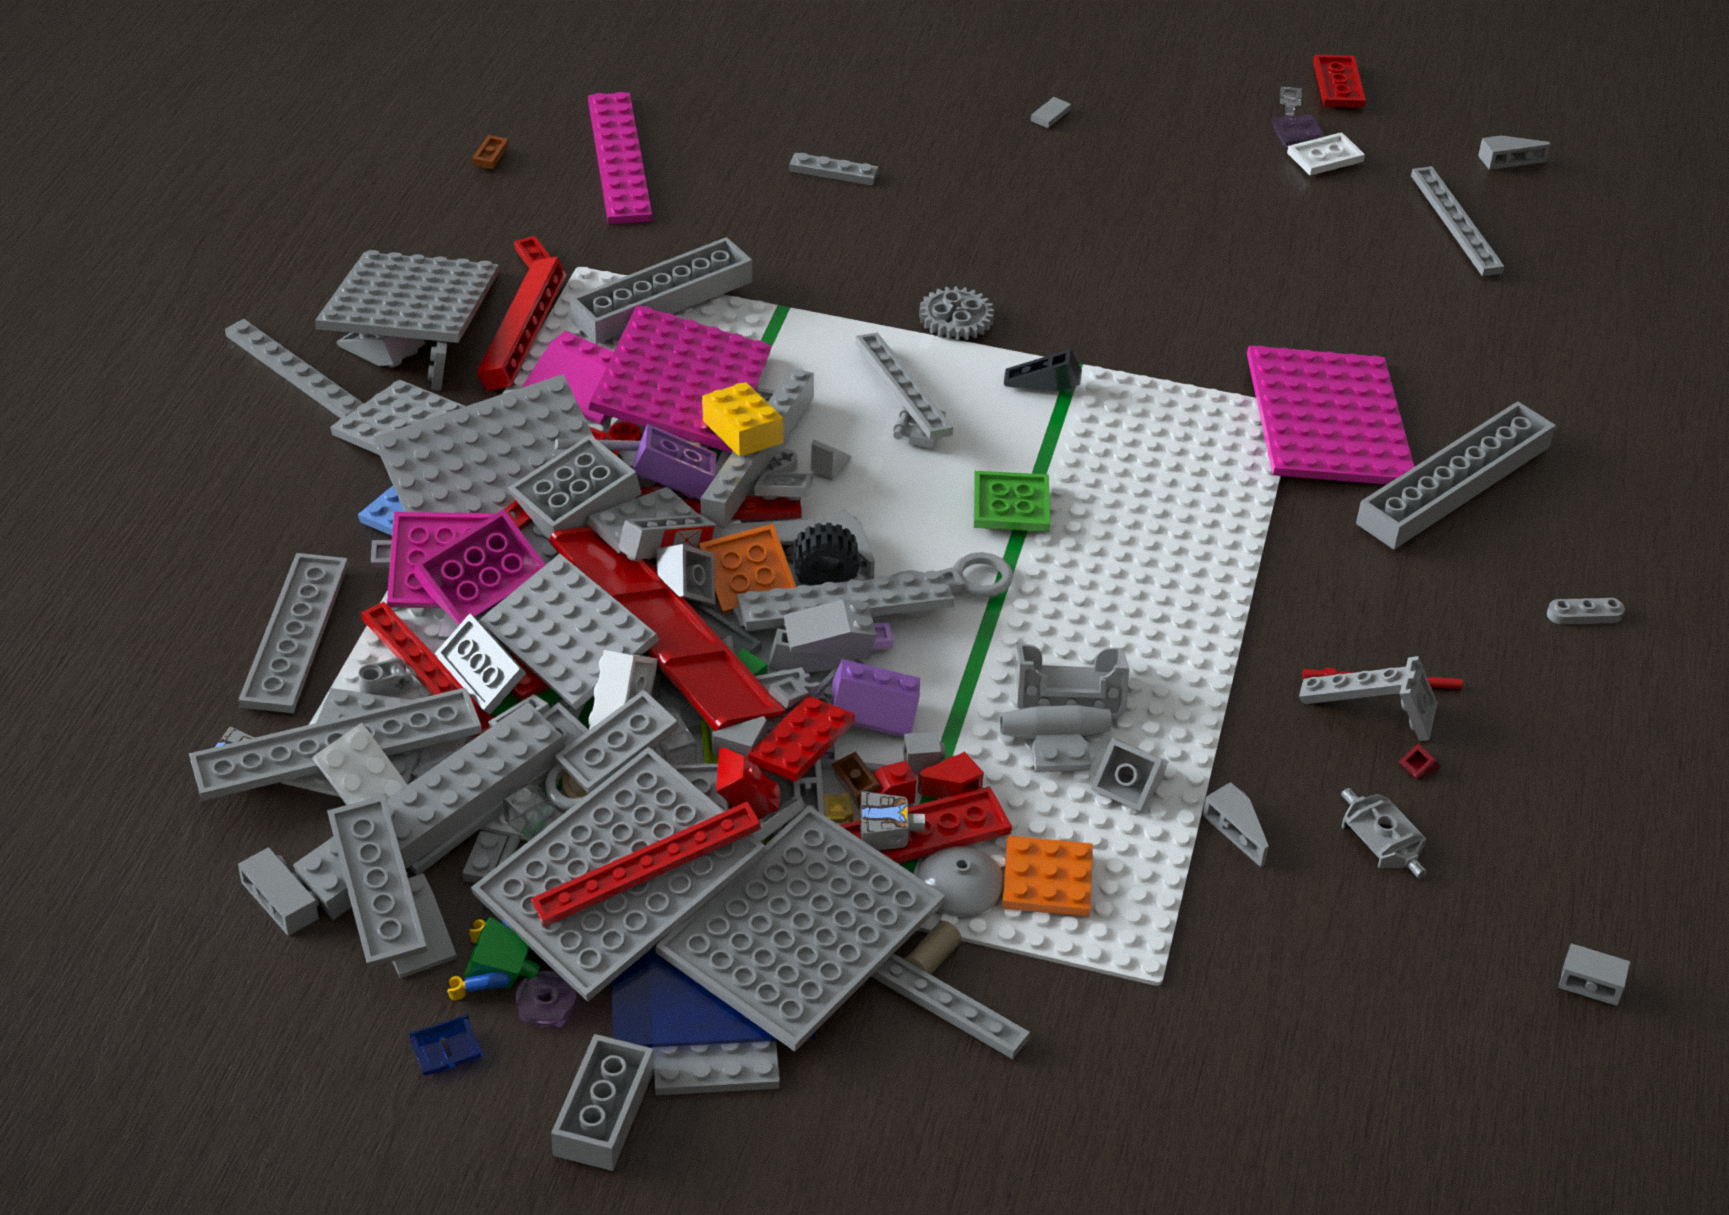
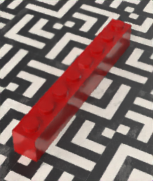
[477,257,566,391]

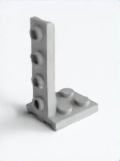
[1299,656,1438,741]

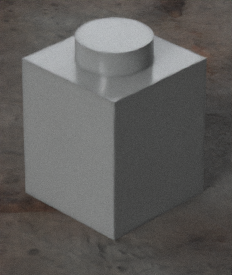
[903,732,945,773]

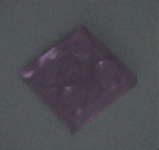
[1272,114,1326,149]

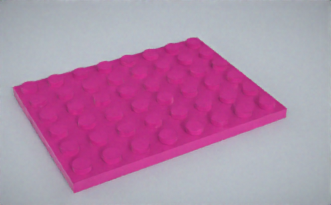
[588,305,772,453]
[1247,346,1414,484]

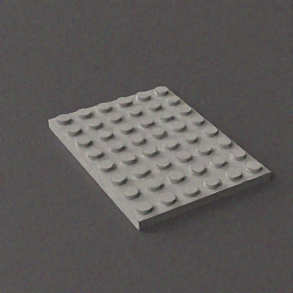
[315,250,499,343]
[471,746,766,1001]
[656,806,946,1051]

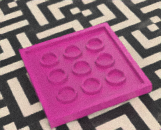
[387,512,496,608]

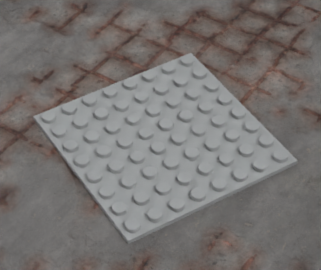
[373,374,594,564]

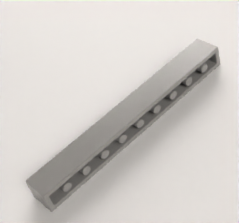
[701,368,814,528]

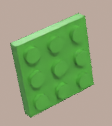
[974,471,1050,532]

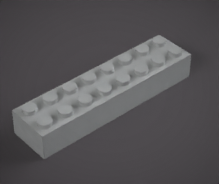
[570,237,752,344]

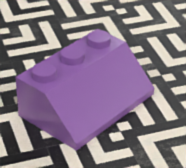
[633,424,716,500]
[831,659,920,737]

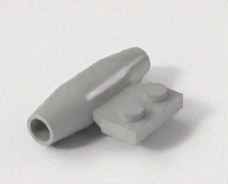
[1000,705,1112,772]

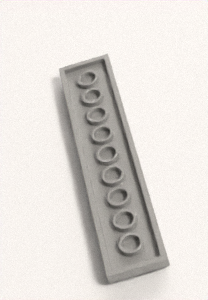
[189,687,482,801]

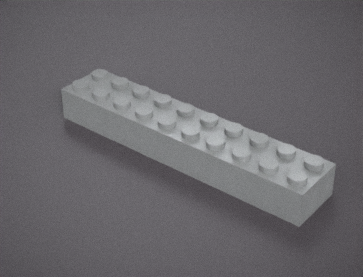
[1356,401,1556,549]
[293,702,565,920]

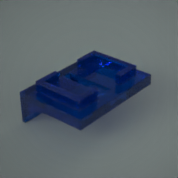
[409,1014,483,1076]

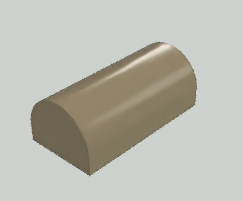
[904,921,962,975]

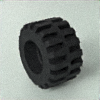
[793,522,859,586]

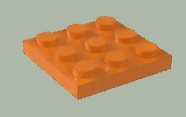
[699,524,796,616]
[1002,835,1093,917]

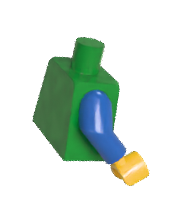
[447,917,541,1000]

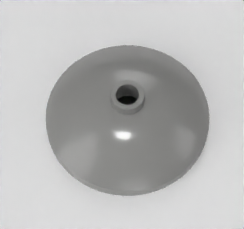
[918,846,1004,917]

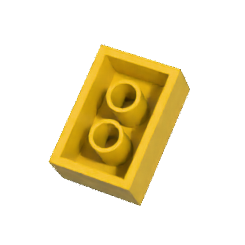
[702,382,784,457]

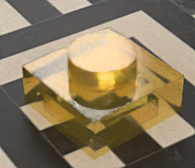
[823,793,853,823]

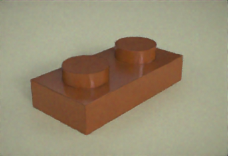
[472,135,509,169]

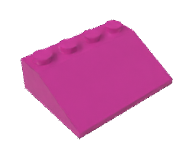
[522,331,614,425]
[414,509,546,625]

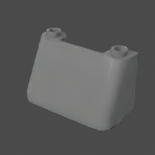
[1015,644,1129,719]

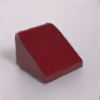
[1398,743,1440,780]

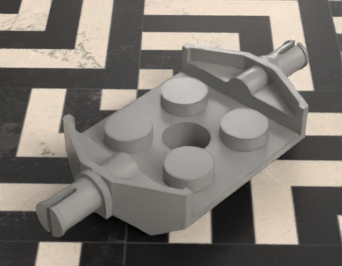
[1341,788,1427,879]

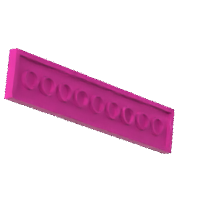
[588,92,652,224]

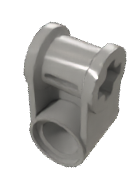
[358,657,414,696]

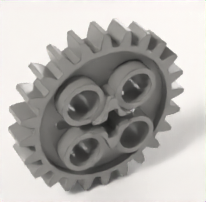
[919,286,994,341]

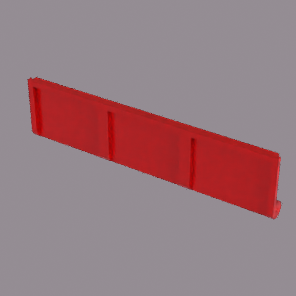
[549,527,786,731]

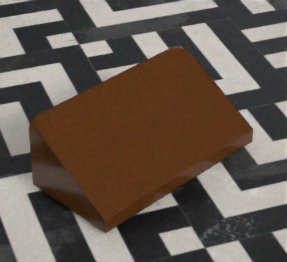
[831,751,882,810]

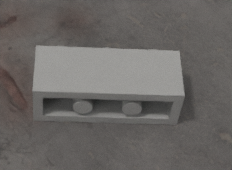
[238,847,319,936]

